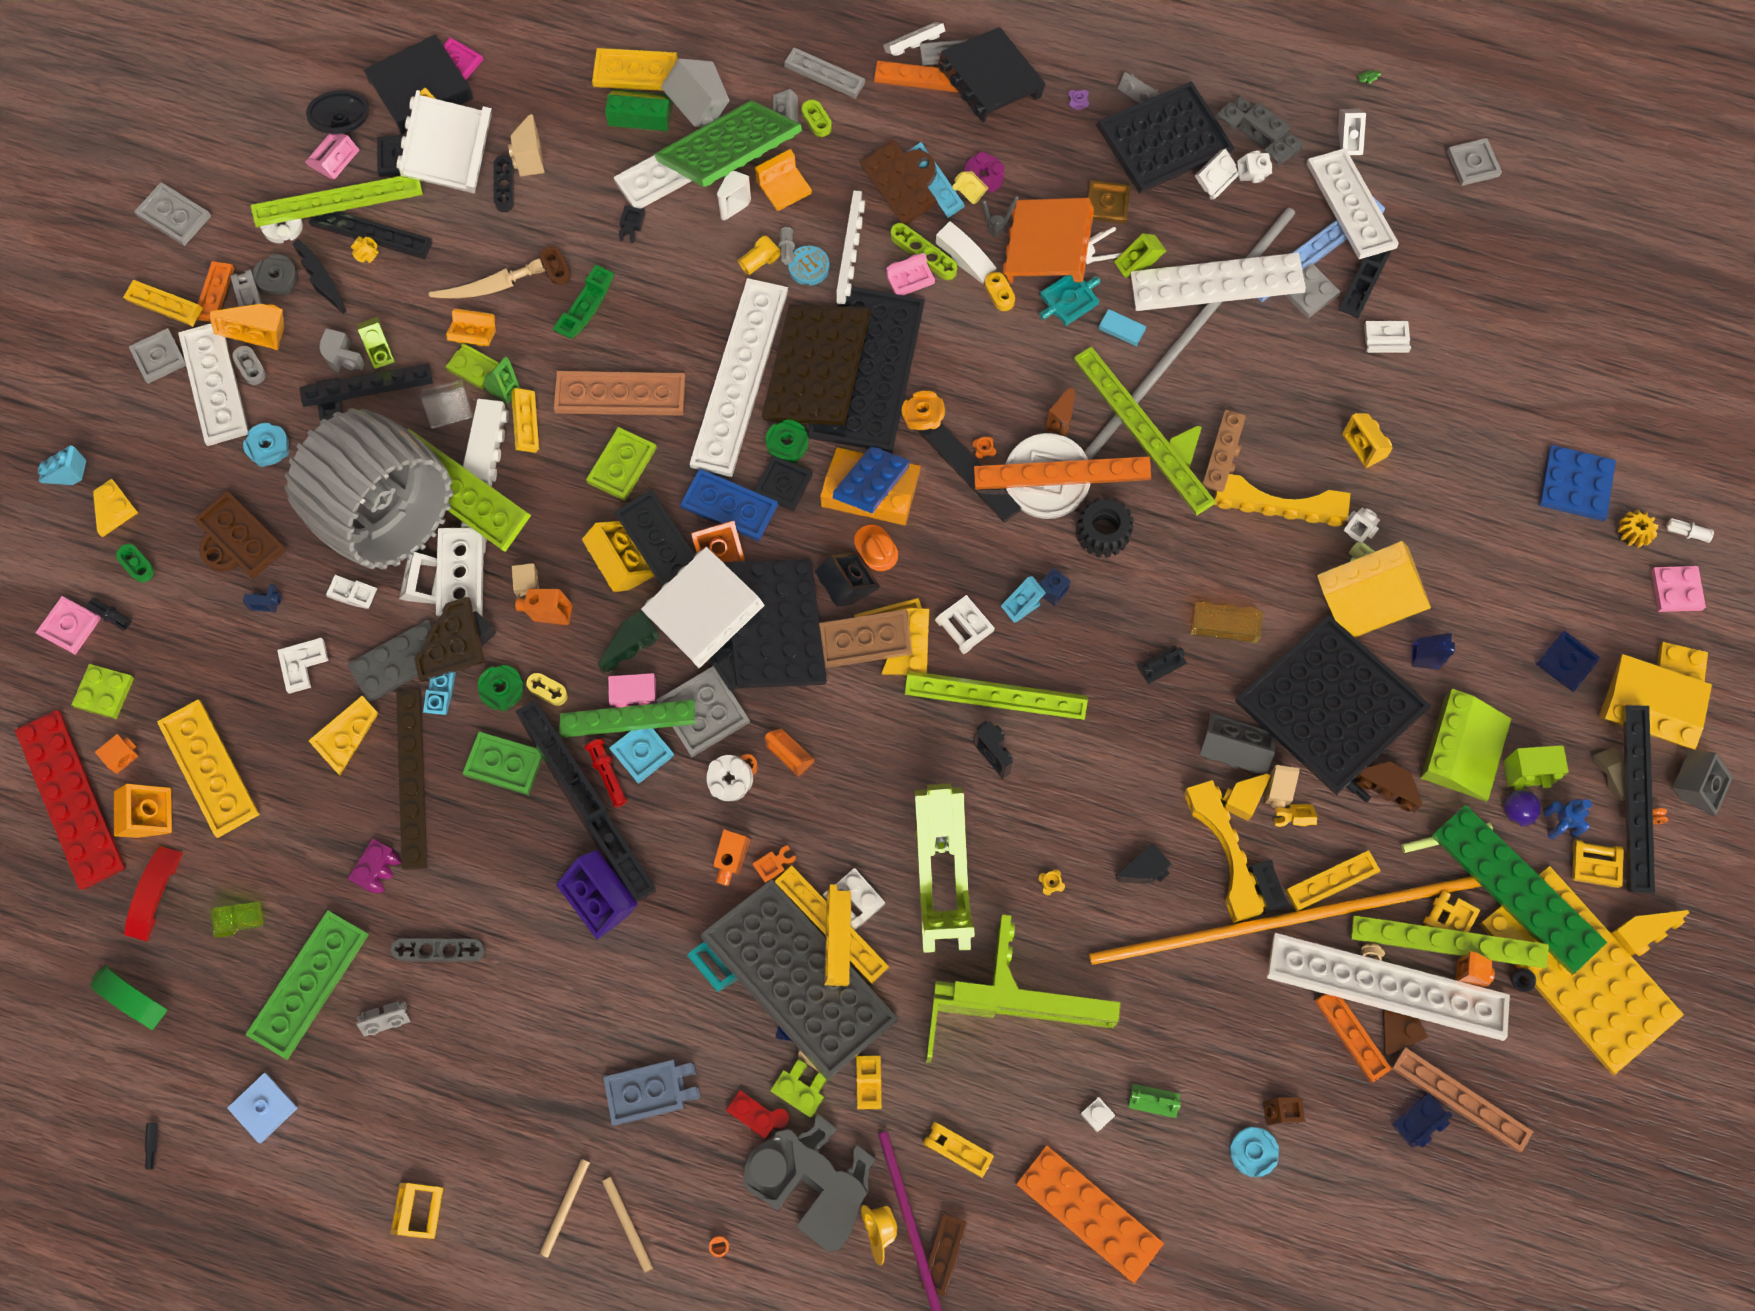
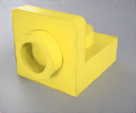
[952,171,989,204]

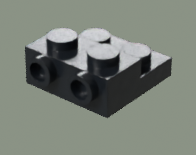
[974,720,1013,779]

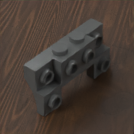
[1216,96,1304,166]

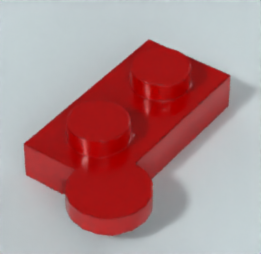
[726,1090,789,1140]

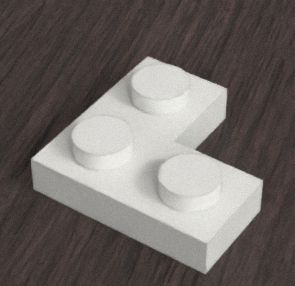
[278,638,329,694]

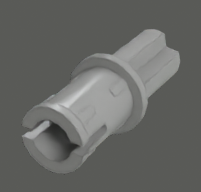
[779,227,795,265]

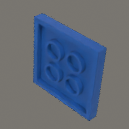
[1539,445,1616,521]

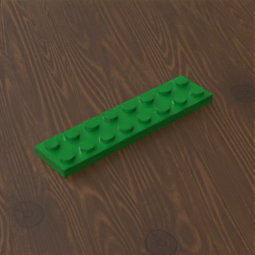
[1431,805,1607,975]

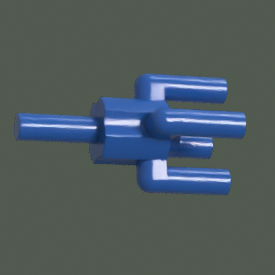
[1543,799,1592,839]

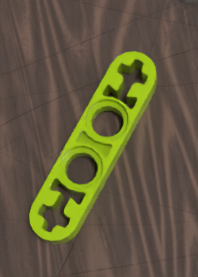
[891,223,957,280]

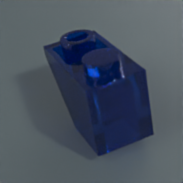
[1412,633,1455,670]

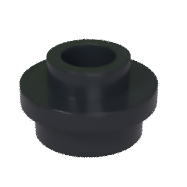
[1511,968,1536,992]

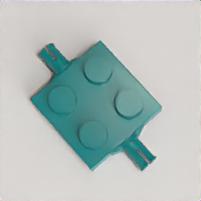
[1039,275,1101,327]

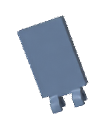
[603,1060,701,1126]

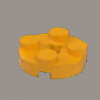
[901,391,945,430]

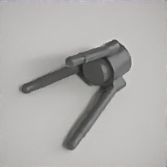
[982,196,1019,238]

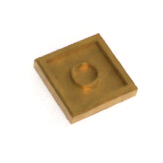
[1088,180,1131,224]

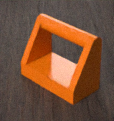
[765,729,815,777]

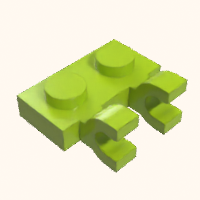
[771,1059,827,1118]

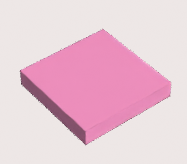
[36,596,101,655]

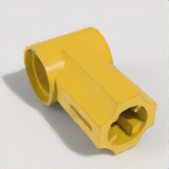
[738,236,781,275]

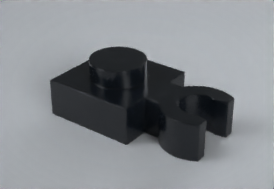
[619,206,646,243]

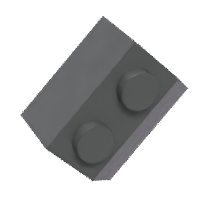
[1673,749,1733,816]

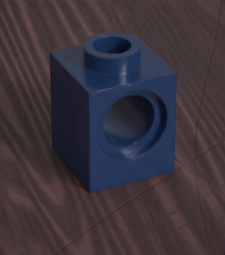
[1039,568,1071,606]

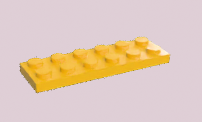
[157,699,260,838]

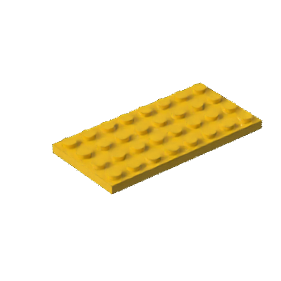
[1479,866,1684,1075]

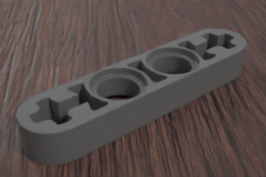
[391,939,485,962]

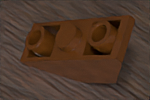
[1354,762,1422,813]

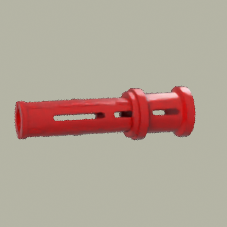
[584,739,628,808]

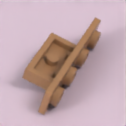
[1202,410,1246,492]

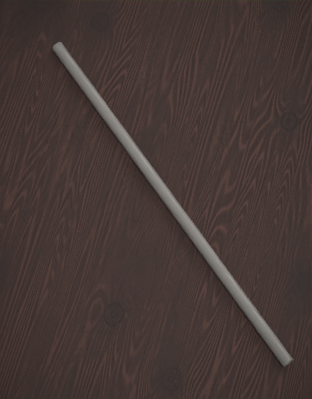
[1084,208,1295,460]

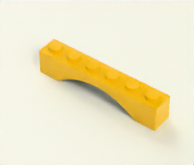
[1214,474,1351,527]
[1183,780,1265,924]

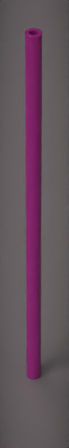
[878,1132,942,1311]

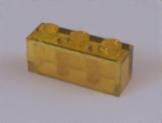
[1190,601,1263,643]

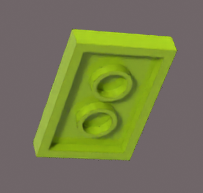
[586,427,657,501]

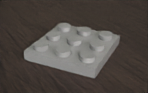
[656,666,750,758]

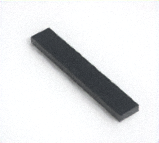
[308,211,433,259]
[919,423,1021,523]

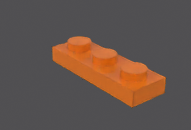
[197,261,235,322]

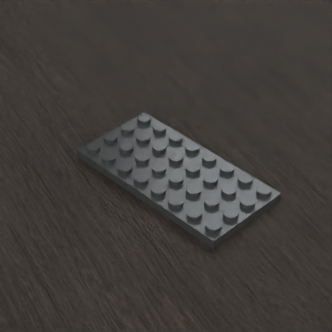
[700,879,898,1081]

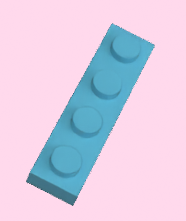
[904,142,965,218]

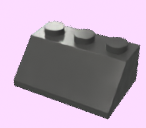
[1200,712,1276,775]

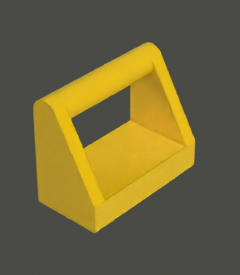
[390,1183,443,1239]

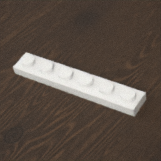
[837,190,865,304]

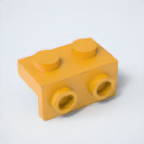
[446,309,496,346]

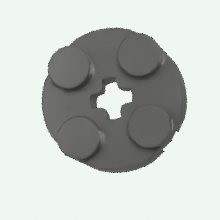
[253,254,298,295]

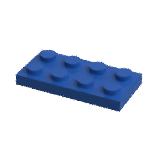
[833,447,910,514]
[680,468,778,542]

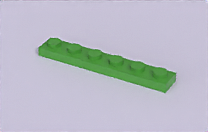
[559,700,696,738]

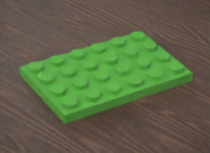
[655,100,802,187]

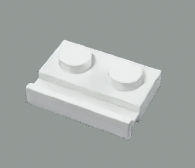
[1195,149,1239,200]
[1364,321,1411,353]

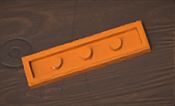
[1314,994,1392,1083]

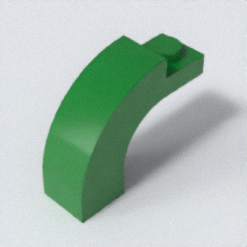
[90,965,168,1030]

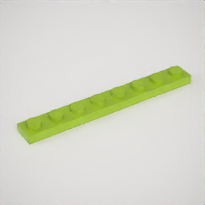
[251,176,423,227]
[905,671,1088,720]
[1351,916,1549,969]

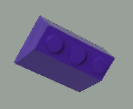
[556,850,638,940]

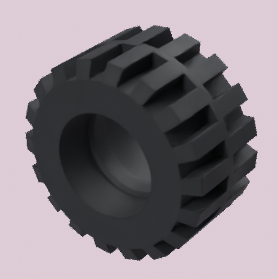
[1076,497,1134,558]

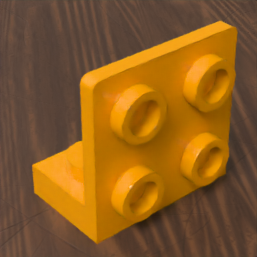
[755,149,812,211]

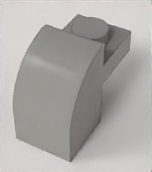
[320,328,365,373]

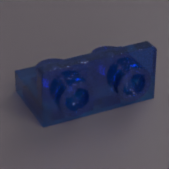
[1391,1093,1453,1148]

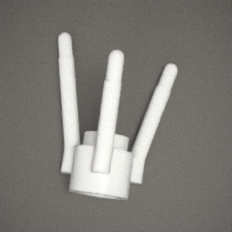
[1086,227,1122,264]

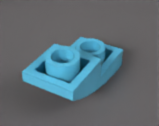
[423,672,456,715]

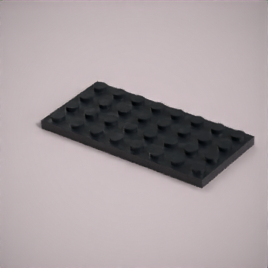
[808,287,925,453]

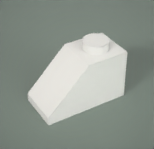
[1338,109,1366,155]

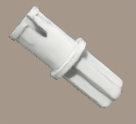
[1666,518,1714,543]

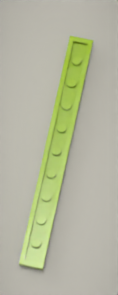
[1074,346,1215,516]

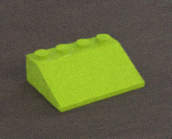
[1420,689,1511,802]

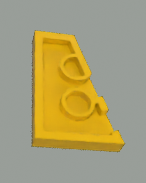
[882,608,929,676]
[309,696,378,775]

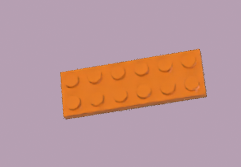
[1016,1146,1164,1284]

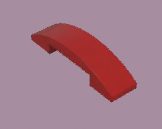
[124,846,183,942]

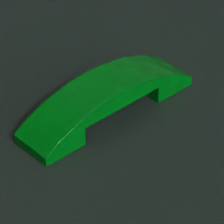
[553,265,614,340]

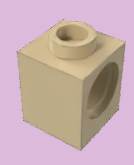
[512,563,539,598]

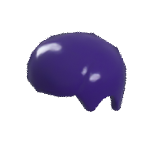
[1504,789,1541,827]

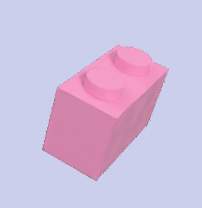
[608,673,657,708]

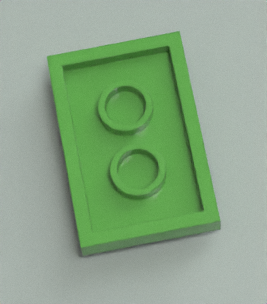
[462,732,543,795]

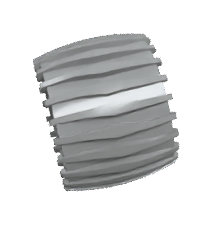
[285,408,453,569]

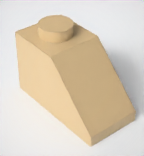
[1265,765,1300,808]

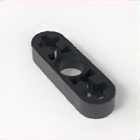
[494,155,514,212]

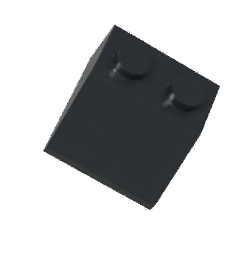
[815,552,880,607]

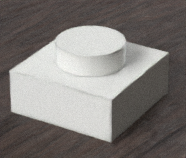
[1080,1097,1115,1133]

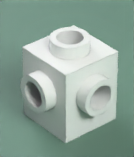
[1237,151,1272,183]
[1343,507,1380,543]

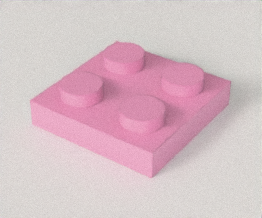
[1651,566,1706,612]

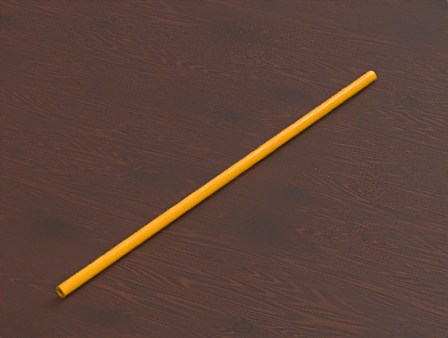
[1089,876,1481,965]

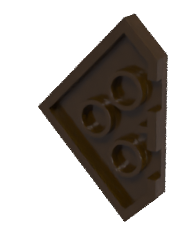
[414,597,485,682]

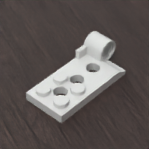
[436,521,487,617]

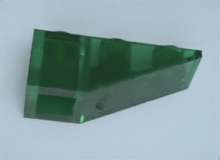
[597,610,659,674]

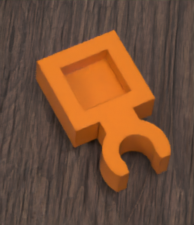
[753,845,796,884]

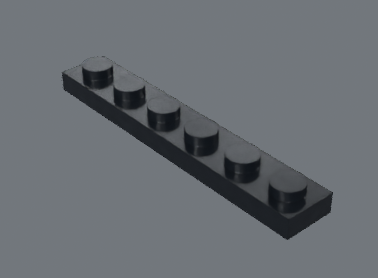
[300,364,433,407]

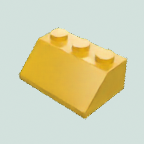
[582,521,654,592]

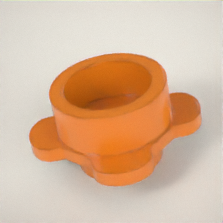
[972,437,996,459]

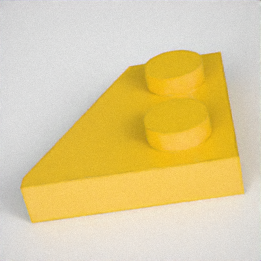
[93,479,138,537]

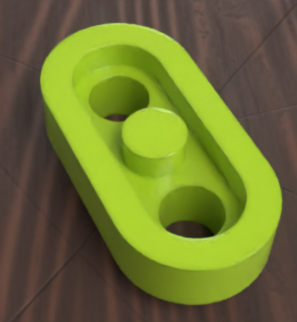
[802,100,832,137]

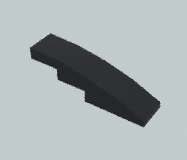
[292,239,346,314]
[1339,250,1391,319]

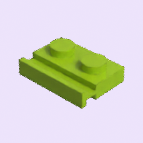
[446,343,499,390]

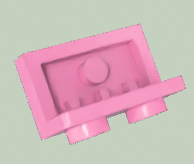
[886,253,935,295]

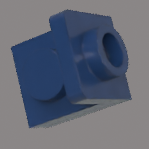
[243,584,282,613]

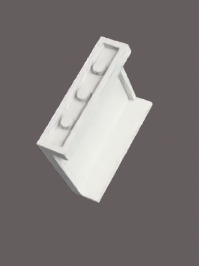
[397,90,492,193]
[641,547,765,668]

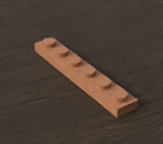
[1392,1047,1534,1153]

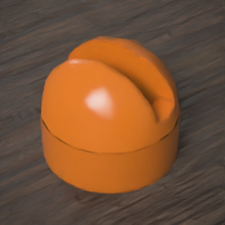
[709,1235,729,1257]

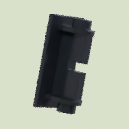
[1137,645,1187,684]

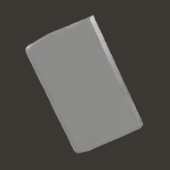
[773,89,798,122]

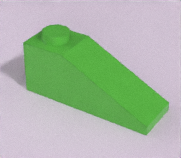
[483,357,520,405]

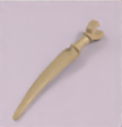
[428,259,545,298]

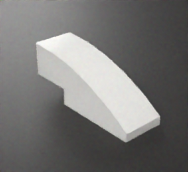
[936,221,997,284]

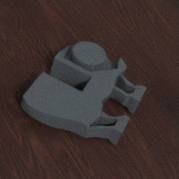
[744,1114,876,1252]

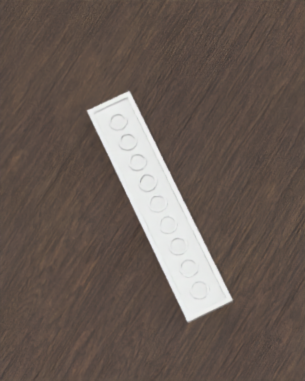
[690,278,788,477]
[1267,933,1510,1041]

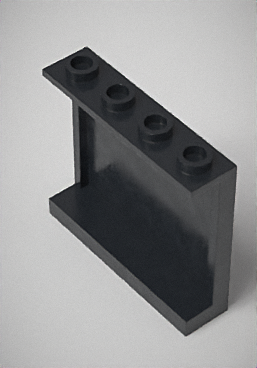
[938,27,1045,123]
[364,34,473,135]

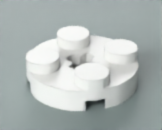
[260,218,303,244]
[707,755,753,801]

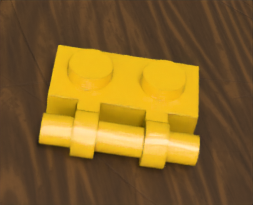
[1423,891,1480,933]

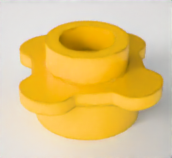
[1039,869,1065,895]

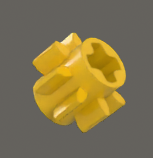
[351,236,379,263]

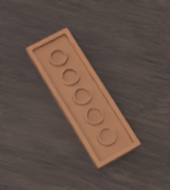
[554,371,686,416]

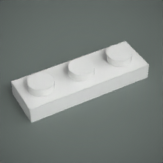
[883,22,945,56]

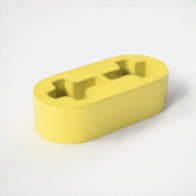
[527,673,568,706]

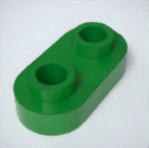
[116,544,155,583]

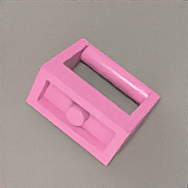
[305,134,359,180]

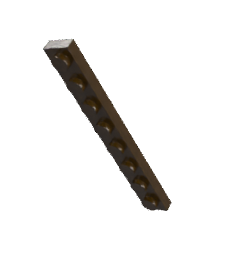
[396,690,427,871]

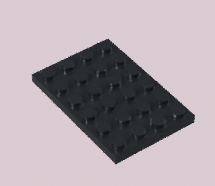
[1096,81,1235,194]
[724,560,827,689]

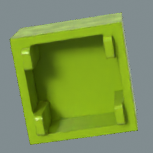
[1503,745,1569,790]

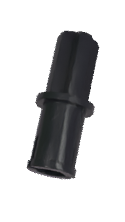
[87,598,132,631]

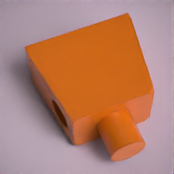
[515,589,573,625]
[713,830,751,886]

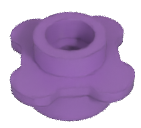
[1069,90,1089,110]

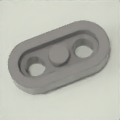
[233,346,266,385]

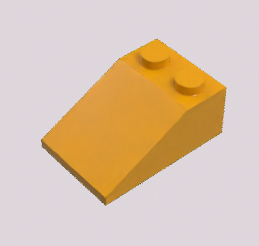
[210,304,285,350]

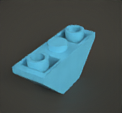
[38,446,86,485]

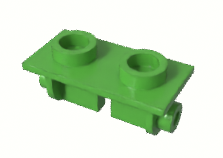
[1128,1084,1181,1118]

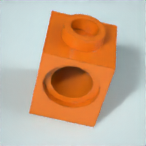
[95,734,139,774]

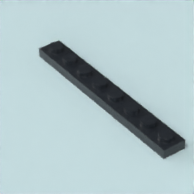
[1623,705,1655,893]

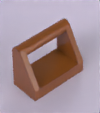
[1045,388,1075,437]

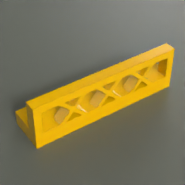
[824,884,851,986]

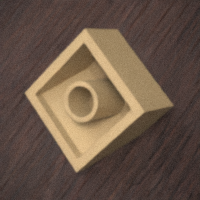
[508,114,545,177]

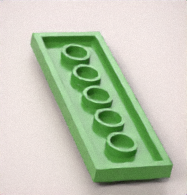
[245,910,369,1060]

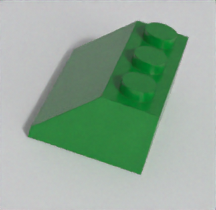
[605,89,673,132]

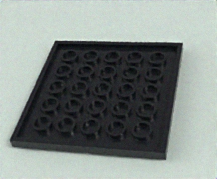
[1235,615,1431,796]

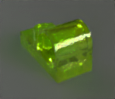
[210,902,264,938]

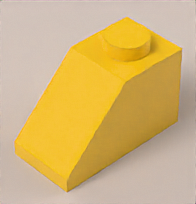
[1222,774,1271,821]

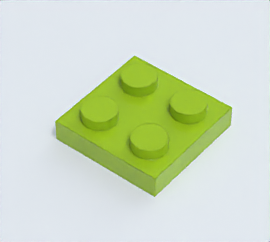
[71,664,134,720]

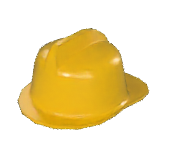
[861,1205,897,1266]

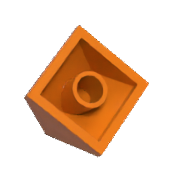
[691,520,745,563]

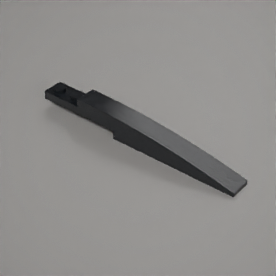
[515,700,656,902]

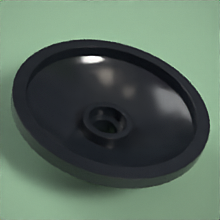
[306,90,369,135]

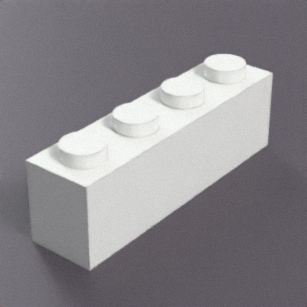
[463,399,509,486]

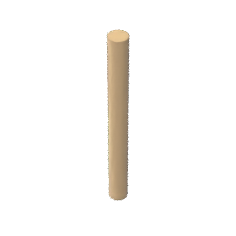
[539,1159,590,1258]
[602,1177,653,1273]

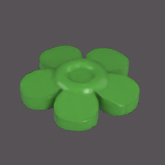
[1357,70,1381,84]

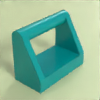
[687,942,738,992]

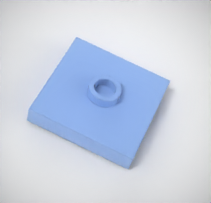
[227,1073,298,1144]

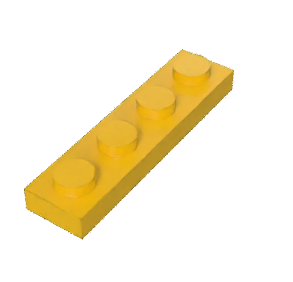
[123,280,203,326]
[1286,850,1380,912]

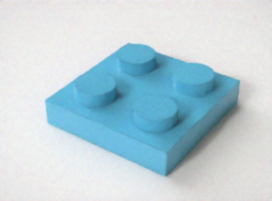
[609,729,674,784]

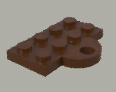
[860,139,938,225]
[193,491,286,579]

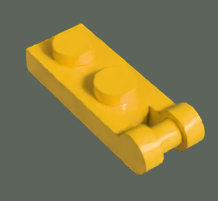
[922,1122,994,1178]

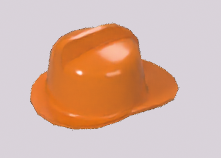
[854,525,898,571]

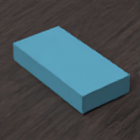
[1099,309,1146,347]

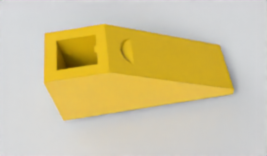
[1611,910,1689,957]

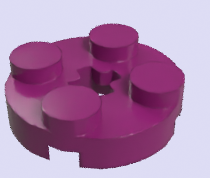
[964,152,1005,193]

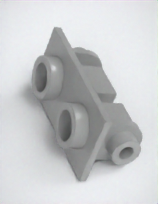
[1118,72,1160,103]
[356,1001,411,1037]

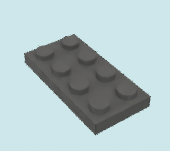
[347,620,432,703]

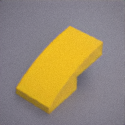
[856,1056,882,1109]

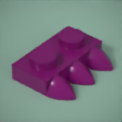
[348,839,402,893]

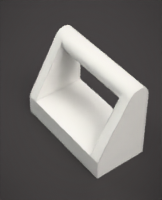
[717,170,751,220]
[399,552,437,604]

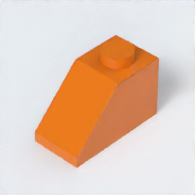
[1455,951,1495,988]

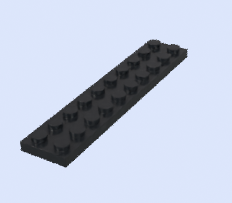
[614,489,736,691]

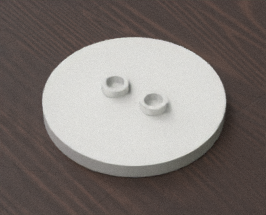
[1005,433,1090,519]

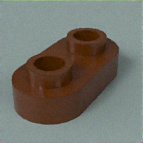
[540,246,571,285]

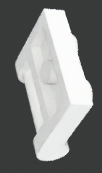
[935,595,994,654]
[823,868,885,930]

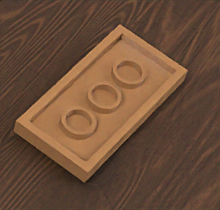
[819,609,913,668]

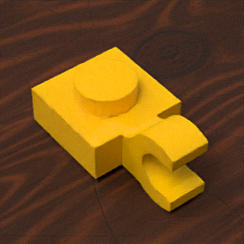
[1274,804,1317,827]

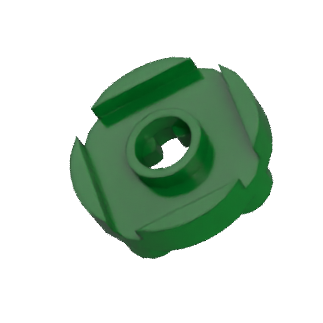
[765,420,809,463]
[477,665,525,711]

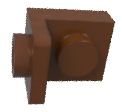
[1264,1097,1305,1126]

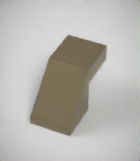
[1593,747,1625,801]

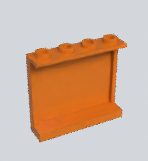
[1003,198,1094,283]

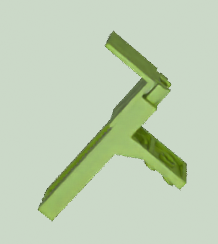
[926,915,1120,1063]

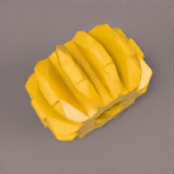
[1617,509,1659,548]

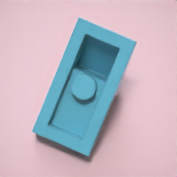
[1001,576,1046,623]

